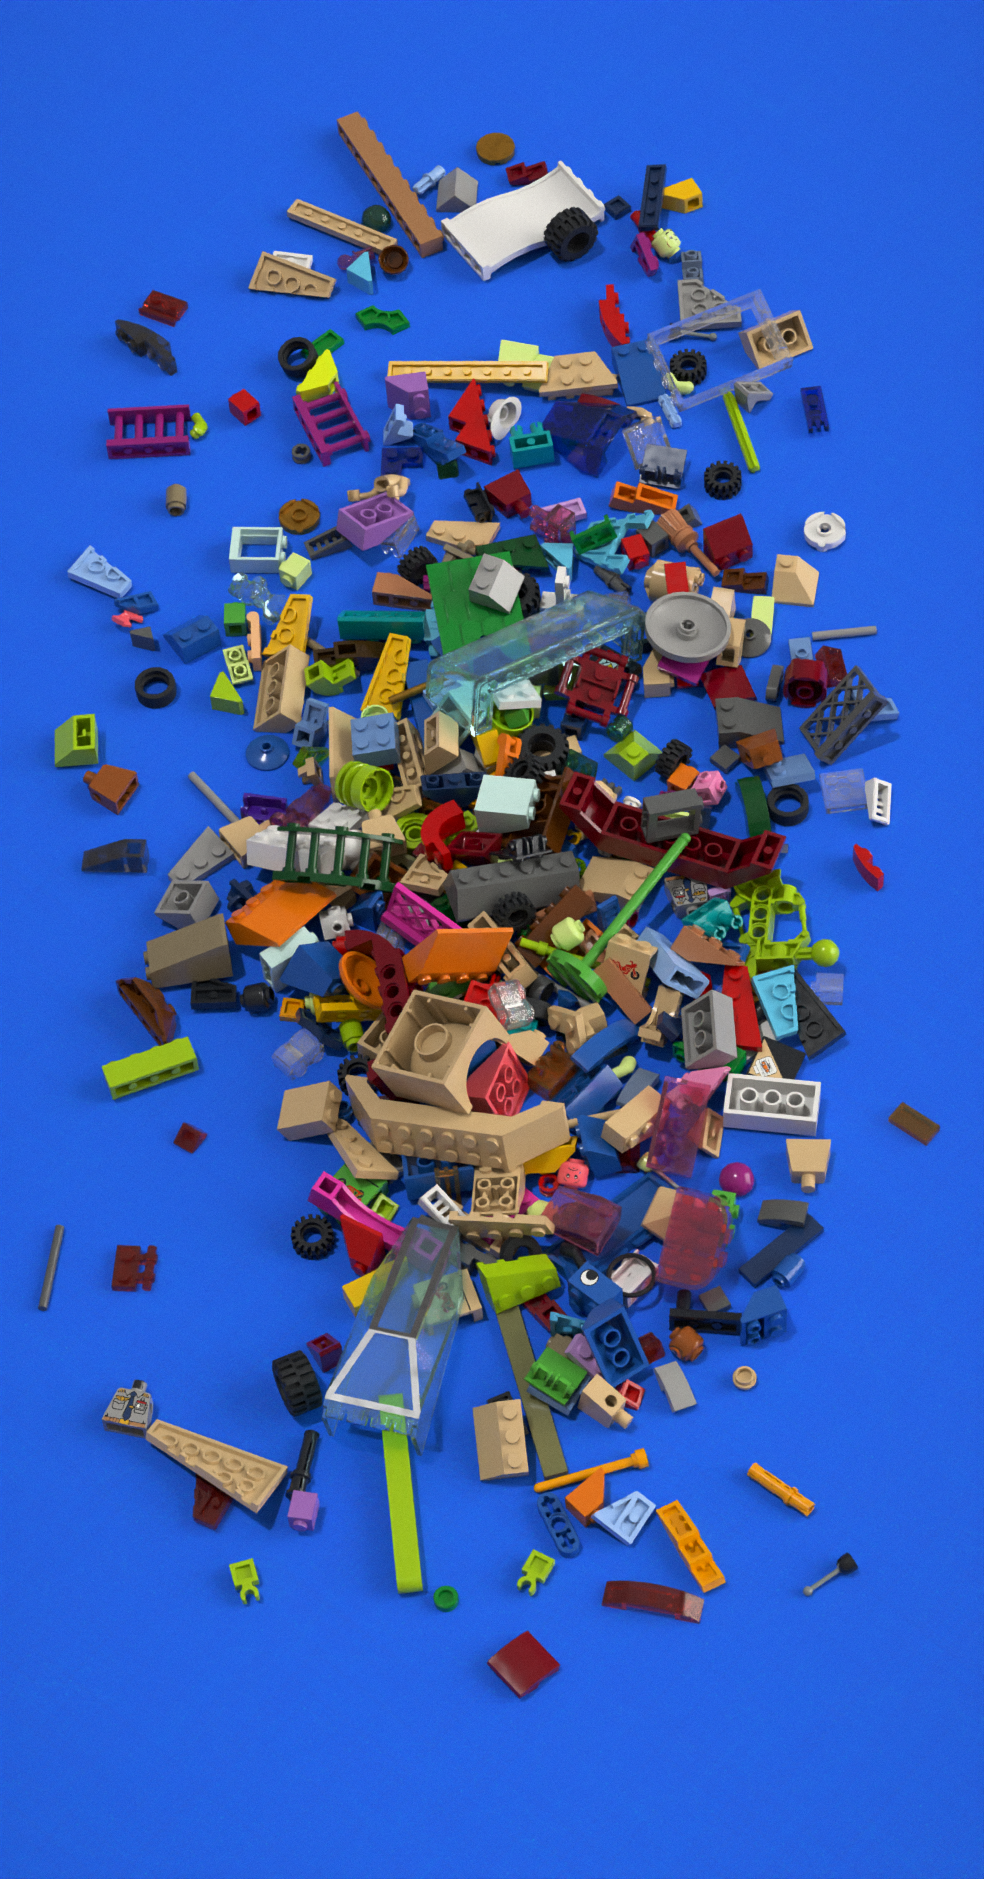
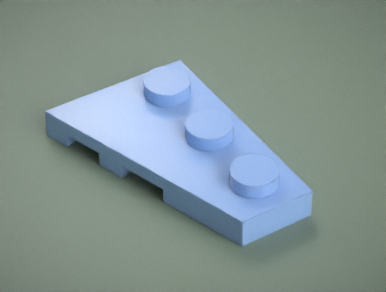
[67,545,132,598]

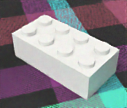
[246,825,346,874]
[723,1073,821,1136]

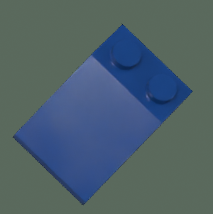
[611,339,666,407]

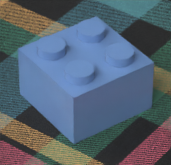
[350,712,401,767]

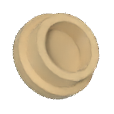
[733,1366,757,1390]

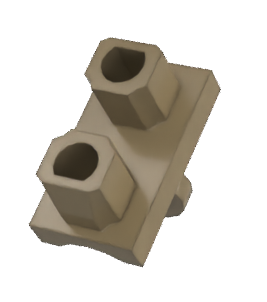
[442,540,476,562]

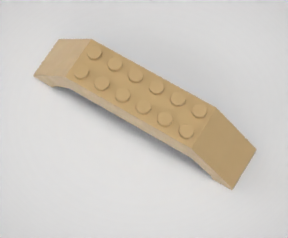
[345,1075,570,1170]

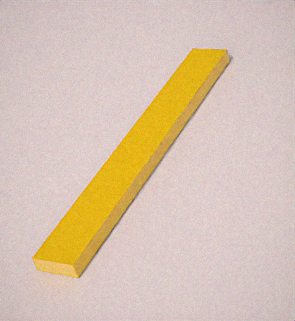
[387,361,549,383]

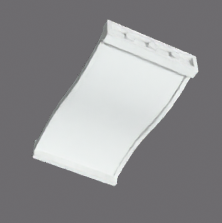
[441,161,605,281]

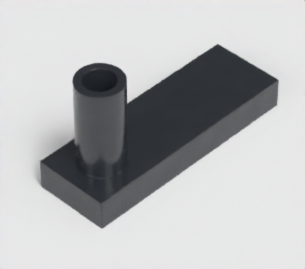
[669,1289,742,1335]

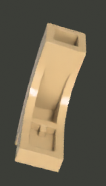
[638,983,684,1047]

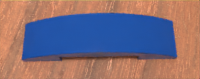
[570,1019,642,1073]

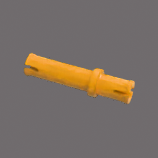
[747,1463,815,1516]

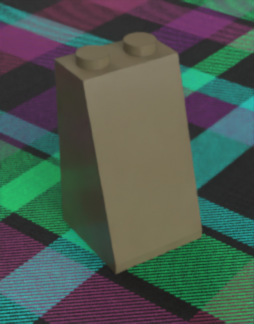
[143,913,233,989]

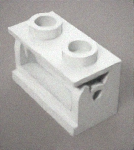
[611,1249,659,1308]

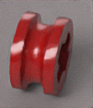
[538,1174,560,1197]

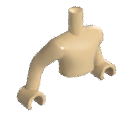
[347,474,410,502]

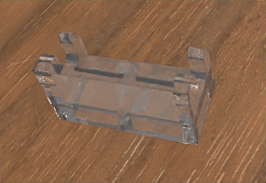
[380,513,419,558]

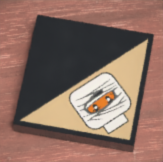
[746,1036,806,1080]

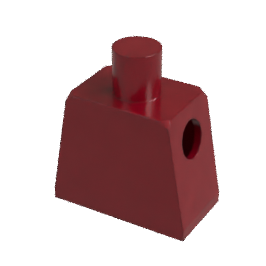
[484,469,532,518]

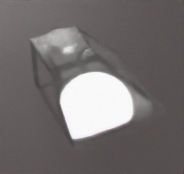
[622,416,671,470]

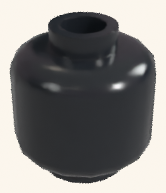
[240,982,275,1014]

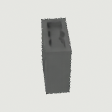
[641,788,704,843]

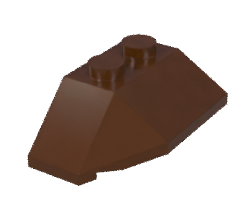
[116,977,177,1046]

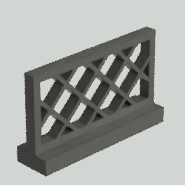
[799,665,888,765]

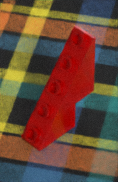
[448,378,496,465]

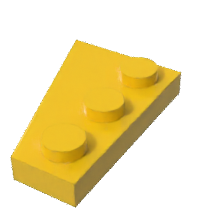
[262,594,313,657]

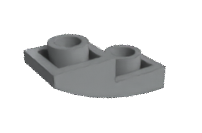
[653,1361,697,1413]

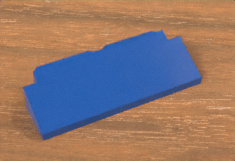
[542,1172,672,1282]

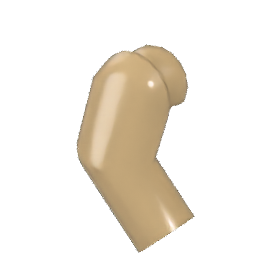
[626,406,653,425]

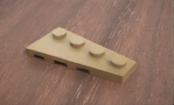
[327,1118,399,1180]

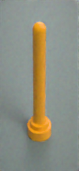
[534,1448,649,1493]

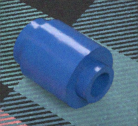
[771,1253,806,1288]

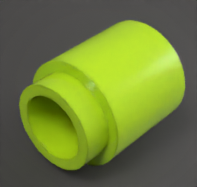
[339,1018,364,1053]

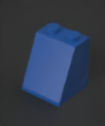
[279,941,348,997]

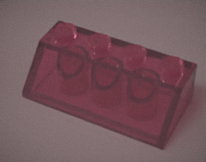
[646,1076,711,1179]

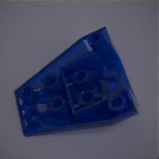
[542,401,637,478]

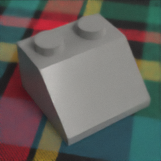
[469,553,525,614]
[154,880,219,929]

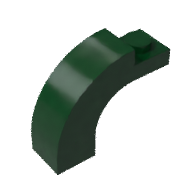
[735,776,771,838]

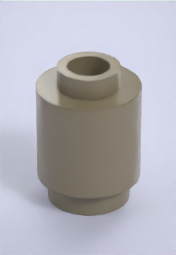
[166,484,187,516]

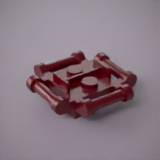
[554,642,639,728]

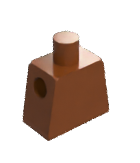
[736,728,783,769]
[83,764,139,815]

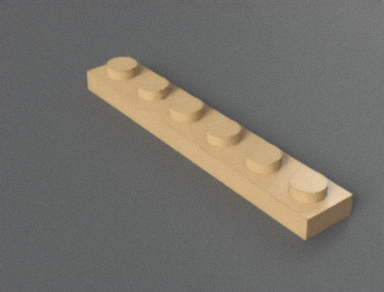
[287,199,398,254]

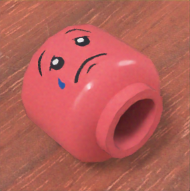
[557,1158,589,1192]

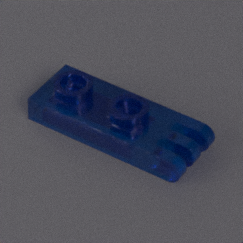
[800,386,829,433]

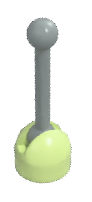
[637,1152,686,1192]

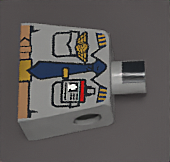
[664,875,708,918]
[102,1380,153,1439]

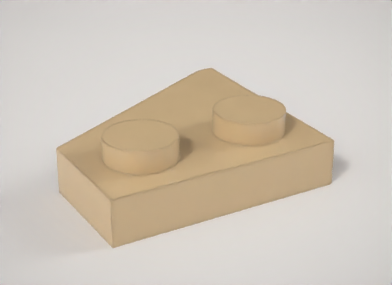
[400,853,448,896]

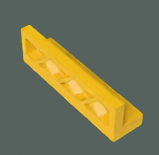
[312,995,382,1023]

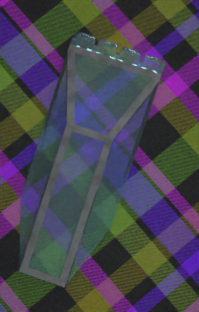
[321,1217,464,1456]

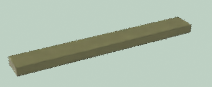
[496,1306,568,1480]

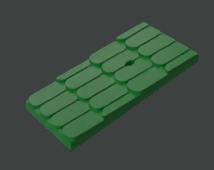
[426,551,532,684]

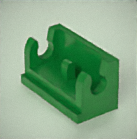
[569,514,617,555]

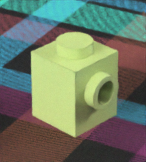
[279,552,312,591]

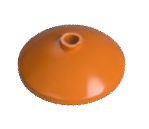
[339,951,383,1010]

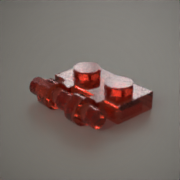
[111,1245,158,1292]

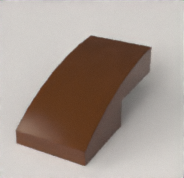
[721,568,769,594]

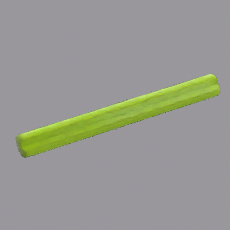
[723,392,760,473]

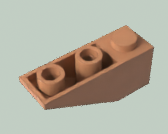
[670,924,745,966]

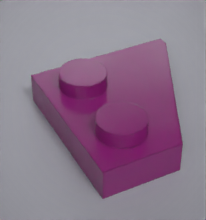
[630,232,659,277]

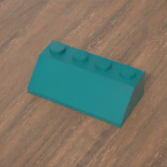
[337,610,426,643]

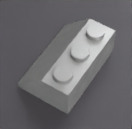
[681,990,737,1069]

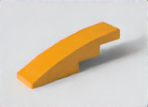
[656,1500,726,1593]

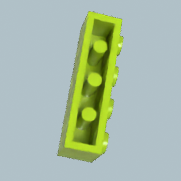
[101,1036,199,1100]

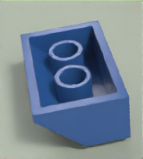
[549,1065,623,1132]
[401,1155,475,1200]
[582,1298,649,1388]

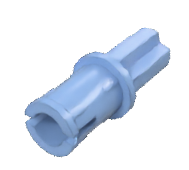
[412,165,446,195]

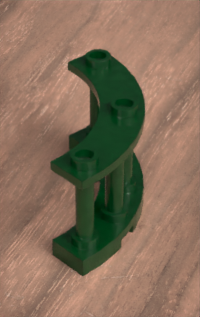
[272,823,403,893]

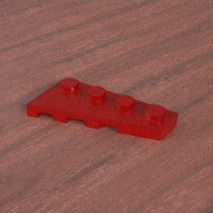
[722,965,762,1052]

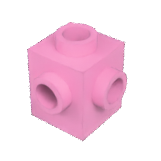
[691,770,728,806]

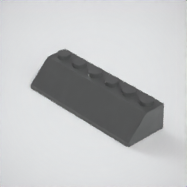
[443,851,579,922]

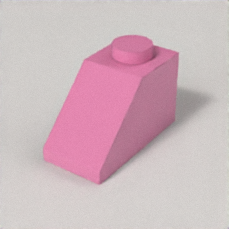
[678,1066,731,1107]

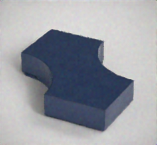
[295,1007,343,1051]
[656,1011,683,1042]

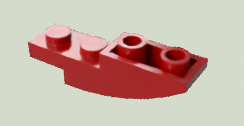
[599,284,630,347]

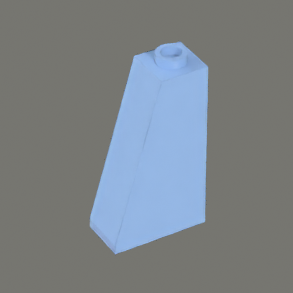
[637,926,710,999]

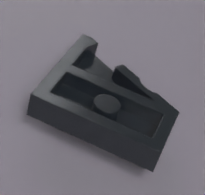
[190,978,237,1010]

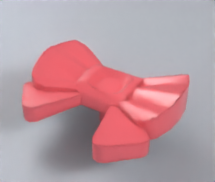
[112,610,143,628]

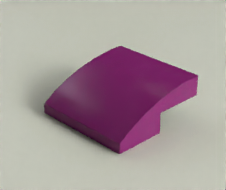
[657,656,710,687]

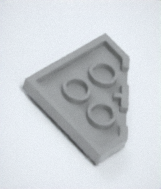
[677,279,742,330]

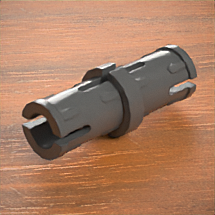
[594,566,632,598]

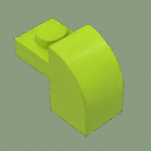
[304,658,356,696]

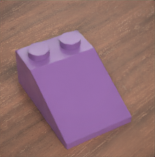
[336,492,414,551]

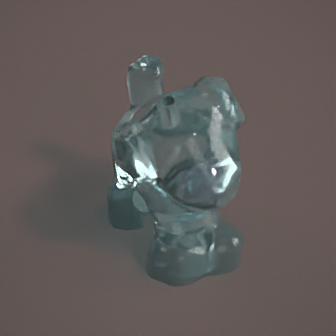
[228,572,287,625]

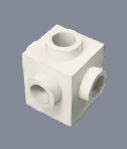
[319,906,354,940]

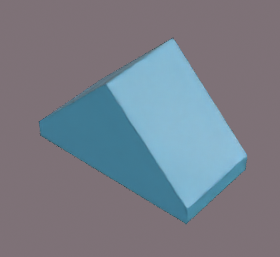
[346,252,374,295]
[540,543,574,581]

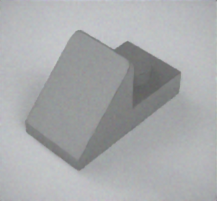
[734,381,773,413]

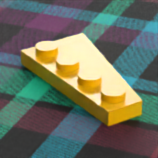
[360,633,411,721]

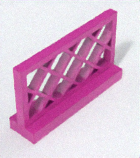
[380,882,463,946]

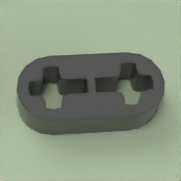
[765,664,784,702]

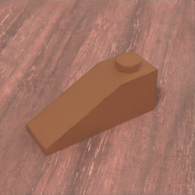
[372,572,432,611]

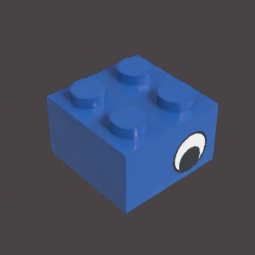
[568,1261,623,1317]

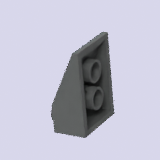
[715,697,784,749]

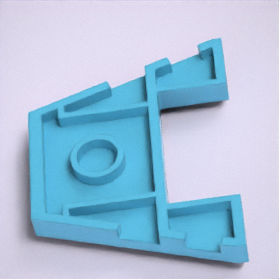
[574,510,654,574]

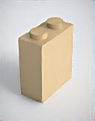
[277,1081,342,1141]

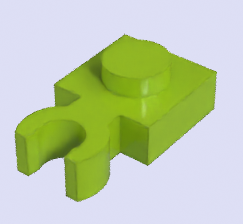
[517,1549,555,1596]
[229,1558,260,1605]

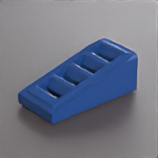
[597,895,621,933]

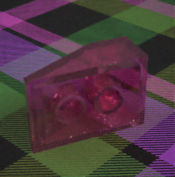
[541,1186,622,1256]

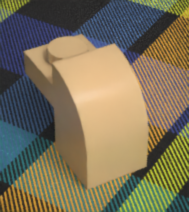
[576,1002,607,1041]

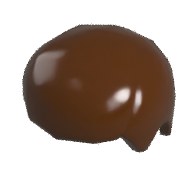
[378,245,409,275]

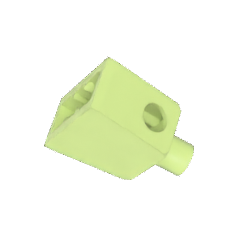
[498,340,539,387]

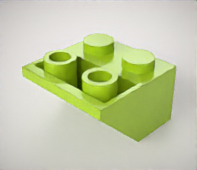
[55,714,98,767]

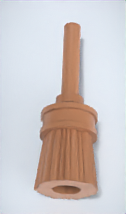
[656,509,720,577]

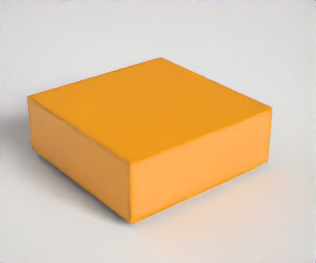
[279,997,305,1022]

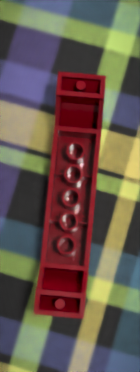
[559,772,786,889]

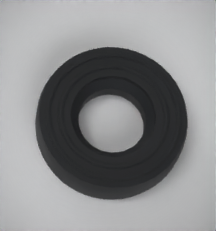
[499,1235,542,1262]

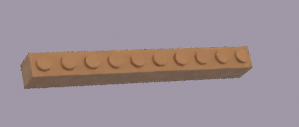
[337,111,444,258]

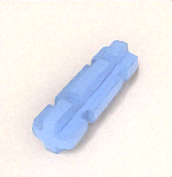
[658,394,682,428]

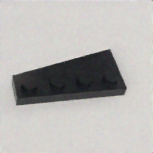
[794,968,847,1061]

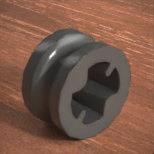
[292,444,311,464]

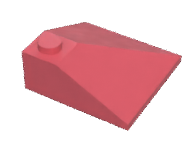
[466,1042,532,1117]

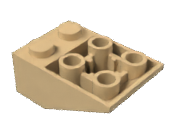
[471,1163,526,1216]

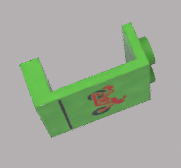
[318,1163,389,1225]

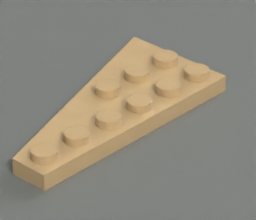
[145,1419,288,1514]

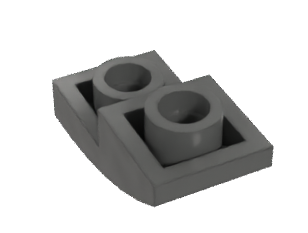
[757,1199,809,1227]

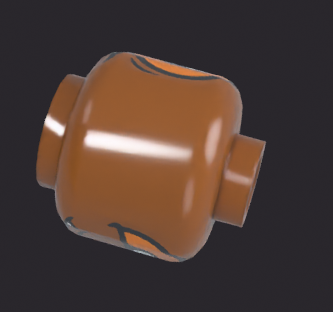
[669,1326,704,1362]

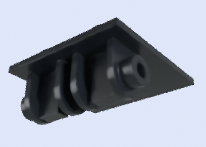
[489,834,552,862]

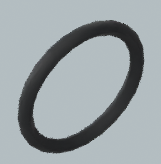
[606,1253,657,1298]

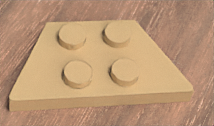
[539,351,618,397]

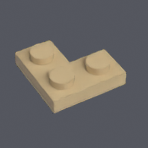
[547,1005,587,1055]

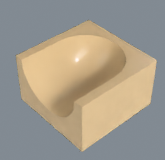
[371,990,511,1114]

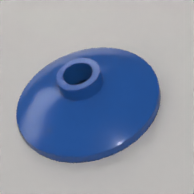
[246,735,289,771]

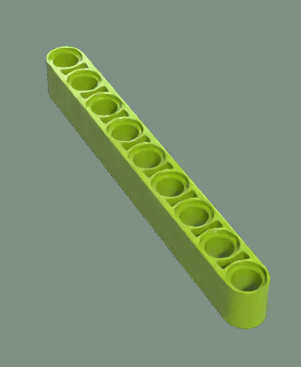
[379,1393,423,1594]

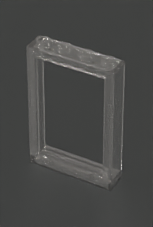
[645,289,793,412]

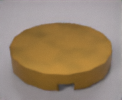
[476,133,515,165]
[279,499,320,535]

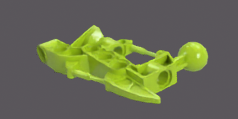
[730,869,839,984]

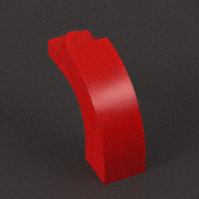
[421,800,466,871]

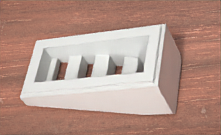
[865,778,892,825]
[418,1185,466,1232]

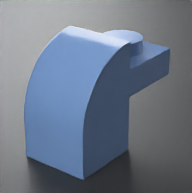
[292,698,329,751]

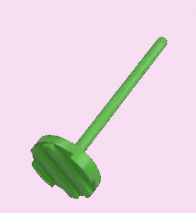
[546,833,691,1003]

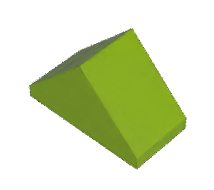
[210,671,244,715]

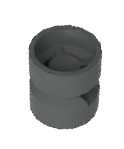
[512,969,555,1002]

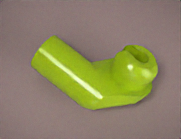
[190,413,208,439]

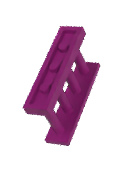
[292,381,371,467]
[106,404,191,459]

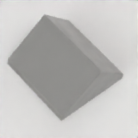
[436,167,478,212]

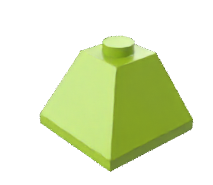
[604,729,662,781]

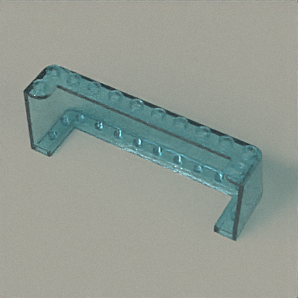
[426,590,646,737]

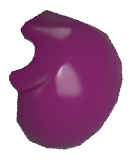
[719,1162,754,1197]

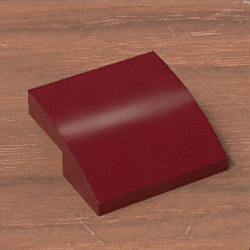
[701,665,757,709]
[487,1630,560,1699]

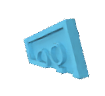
[751,965,798,1040]

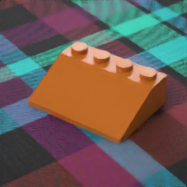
[225,880,337,947]
[402,927,514,985]

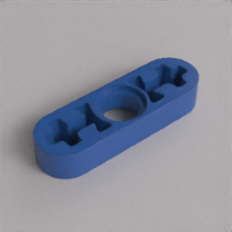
[537,1492,580,1558]

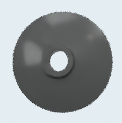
[742,618,771,658]

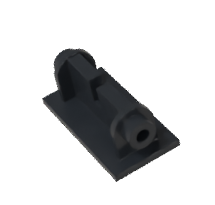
[464,482,495,523]

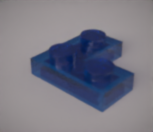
[381,447,424,476]

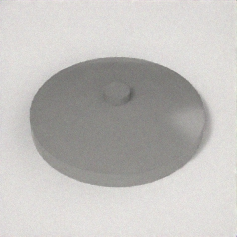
[644,592,731,663]

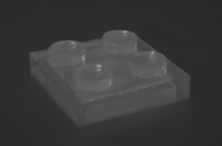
[819,768,868,814]

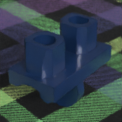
[227,879,257,913]

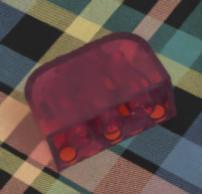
[654,1186,734,1290]

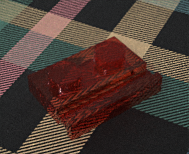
[139,290,188,327]

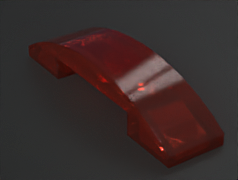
[602,1581,704,1624]

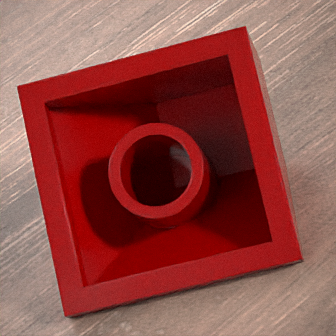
[340,1214,386,1276]

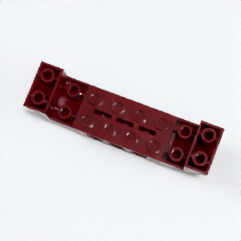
[344,930,424,1101]

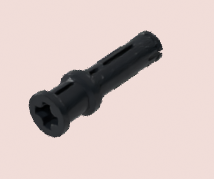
[285,1430,320,1500]

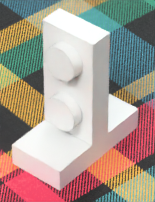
[540,566,585,617]

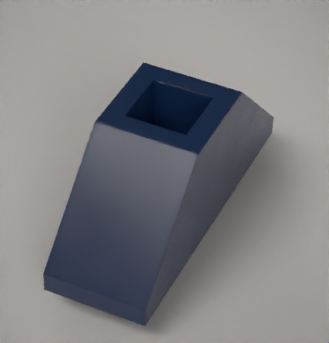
[420,771,486,807]

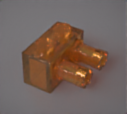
[527,1041,579,1101]

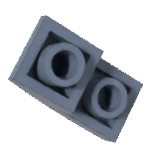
[681,250,704,283]
[616,1068,660,1107]

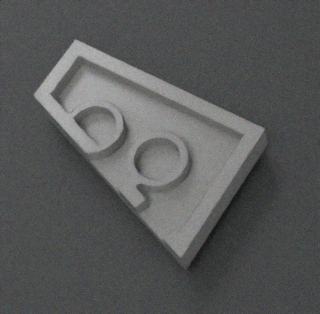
[168,826,235,881]

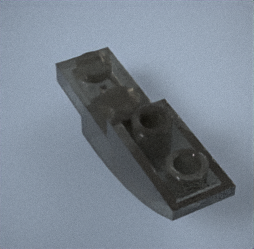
[115,319,177,376]

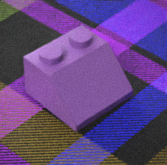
[385,372,431,420]

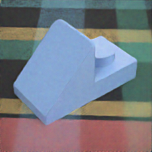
[383,404,413,446]

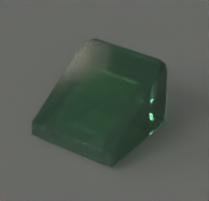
[435,458,459,479]

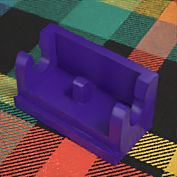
[240,793,289,826]

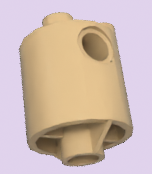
[644,559,705,602]

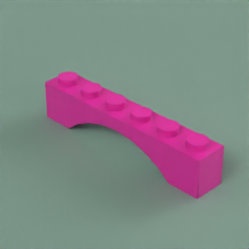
[307,1171,444,1274]

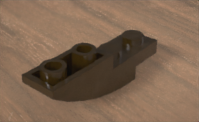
[313,640,386,671]

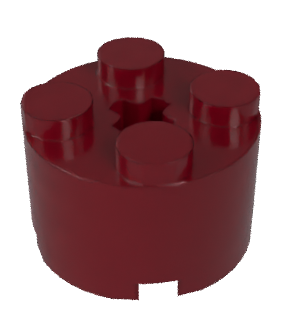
[783,658,828,708]

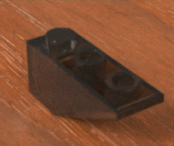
[81,839,149,873]

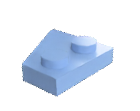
[591,1491,656,1546]

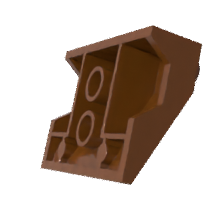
[500,767,574,855]

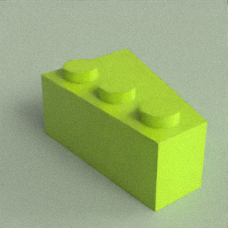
[476,1254,561,1314]

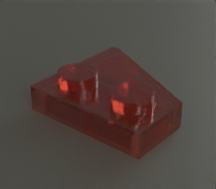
[193,1473,234,1530]

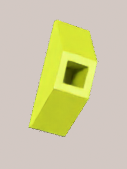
[296,349,339,403]

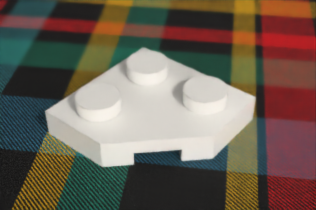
[493,678,542,710]

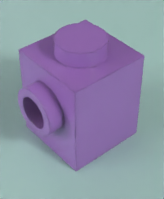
[287,1490,320,1531]

